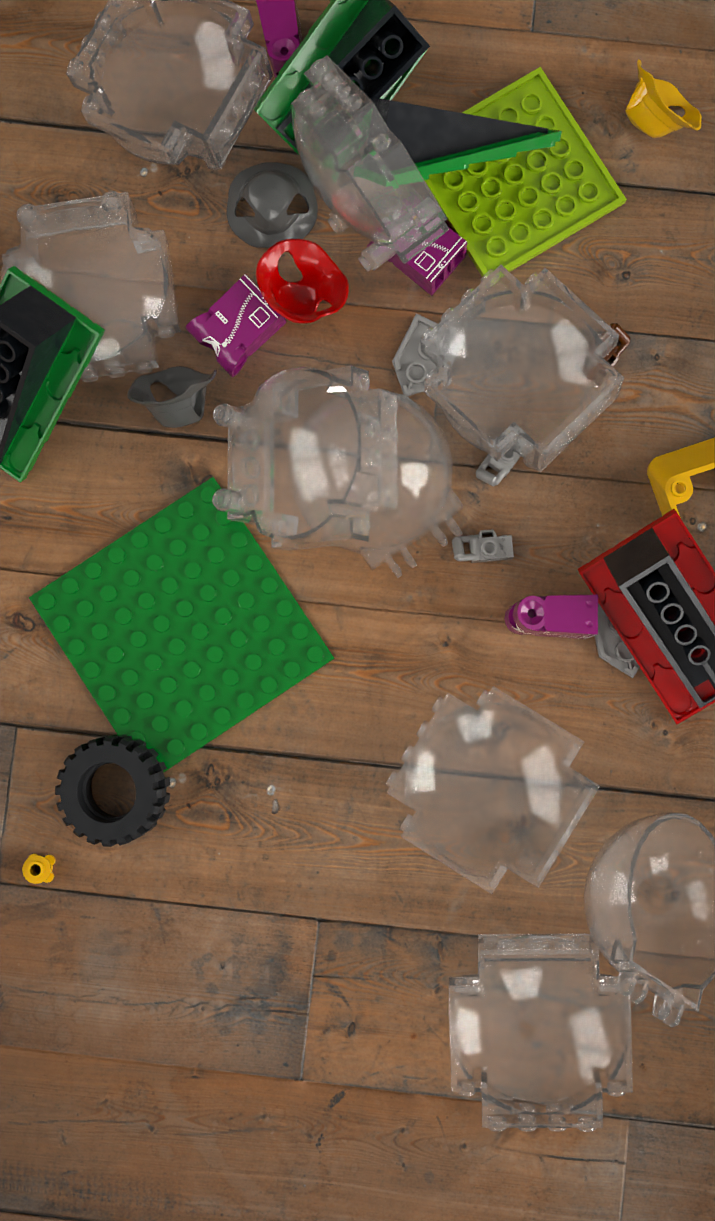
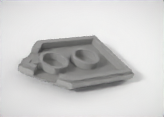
[392,313,465,398]
[594,603,639,678]

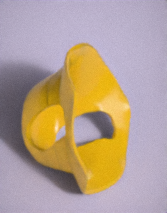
[625,59,702,138]

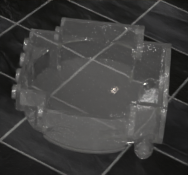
[66,0,273,171]
[291,55,449,272]
[0,191,181,382]
[420,265,624,473]
[212,365,398,551]
[385,686,600,894]
[449,934,633,1132]

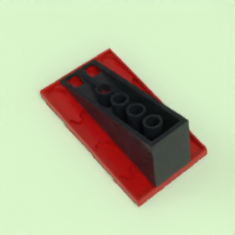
[577,509,715,725]

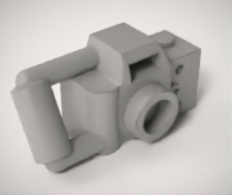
[475,429,531,487]
[452,529,514,563]

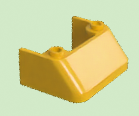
[647,438,715,518]

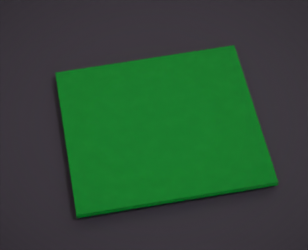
[29,477,335,773]

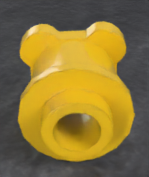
[22,853,56,884]

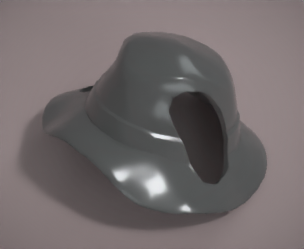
[226,162,318,248]
[127,366,217,428]

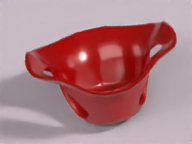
[256,239,349,324]

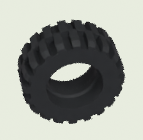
[55,735,170,847]

